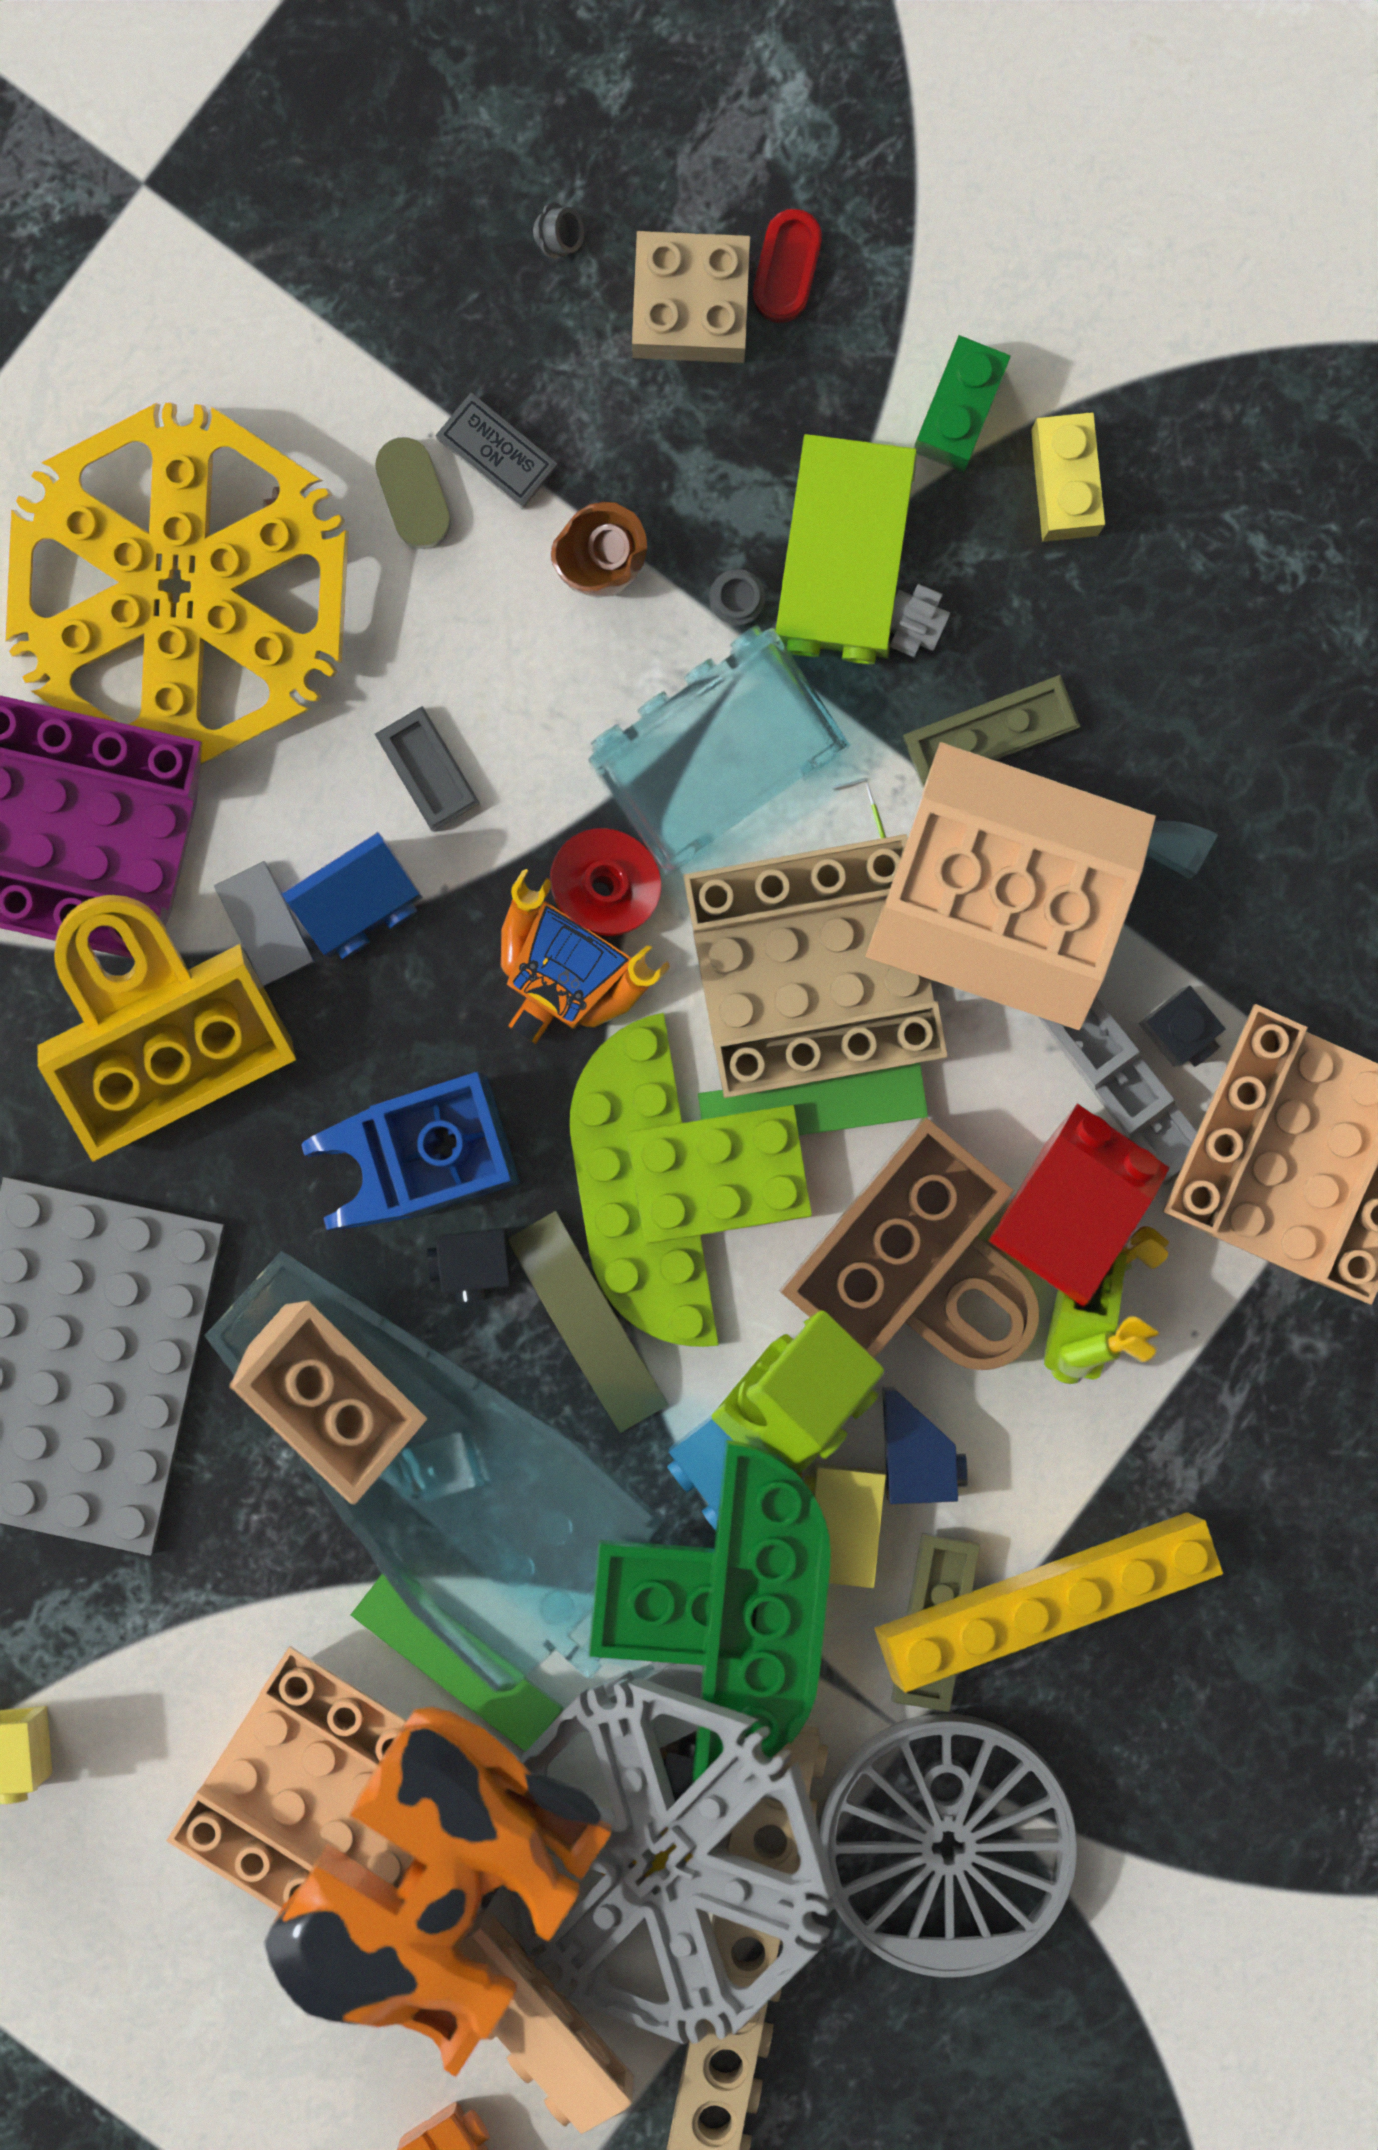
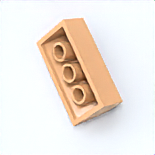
[458,1907,634,2134]

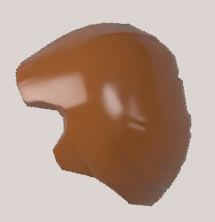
[551,502,647,598]

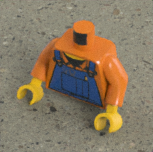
[501,869,670,1044]

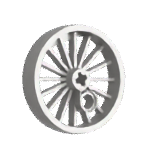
[819,1713,1077,1977]

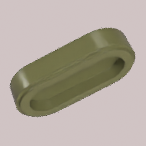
[375,437,451,549]

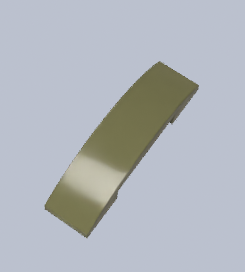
[507,1211,669,1433]

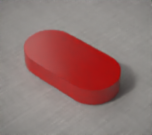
[753,209,822,323]

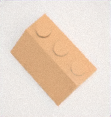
[230,1301,427,1504]

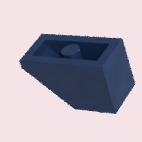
[882,1387,968,1505]

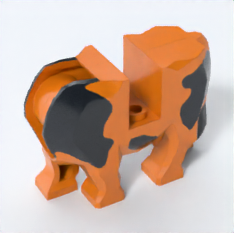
[264,1706,611,2077]

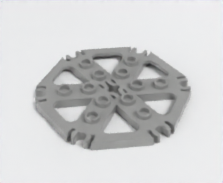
[507,1677,837,2044]

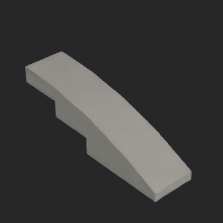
[1039,997,1197,1186]

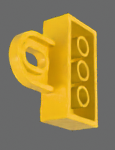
[38,895,296,1162]

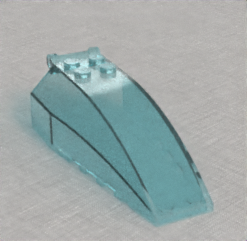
[205,1251,664,1692]

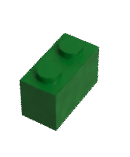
[914,335,1011,473]

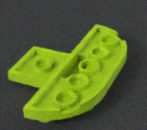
[570,1012,812,1347]

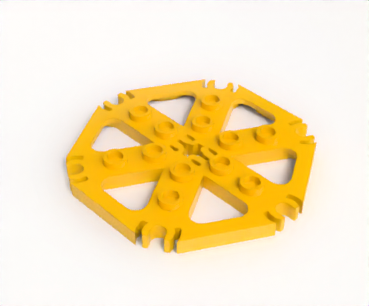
[5,402,349,766]

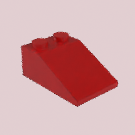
[989,1103,1170,1307]

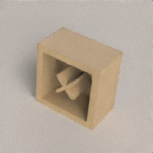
[632,231,750,363]

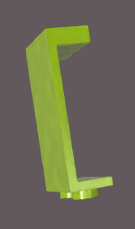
[775,434,917,665]

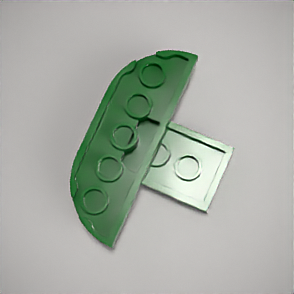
[588,1440,831,1783]

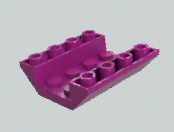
[0,695,202,959]

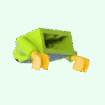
[1043,1226,1169,1384]

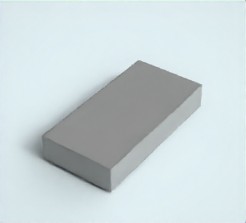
[213,861,315,987]

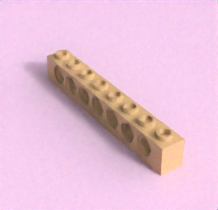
[666,1725,828,2150]

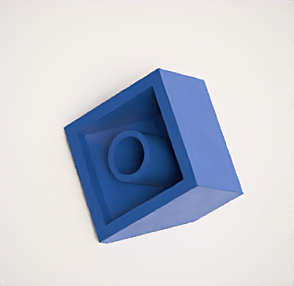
[282,832,423,960]

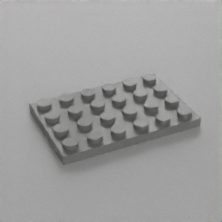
[0,1177,226,1556]

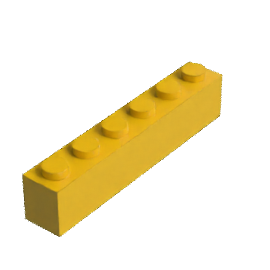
[874,1512,1223,1692]

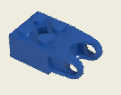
[301,1072,521,1231]

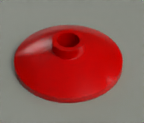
[550,828,661,936]

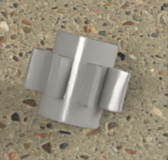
[890,583,950,657]

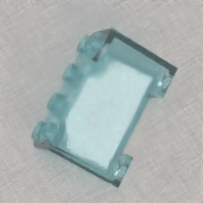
[588,625,851,878]

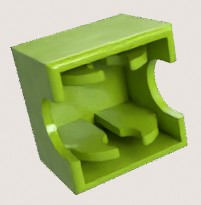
[712,1311,884,1473]

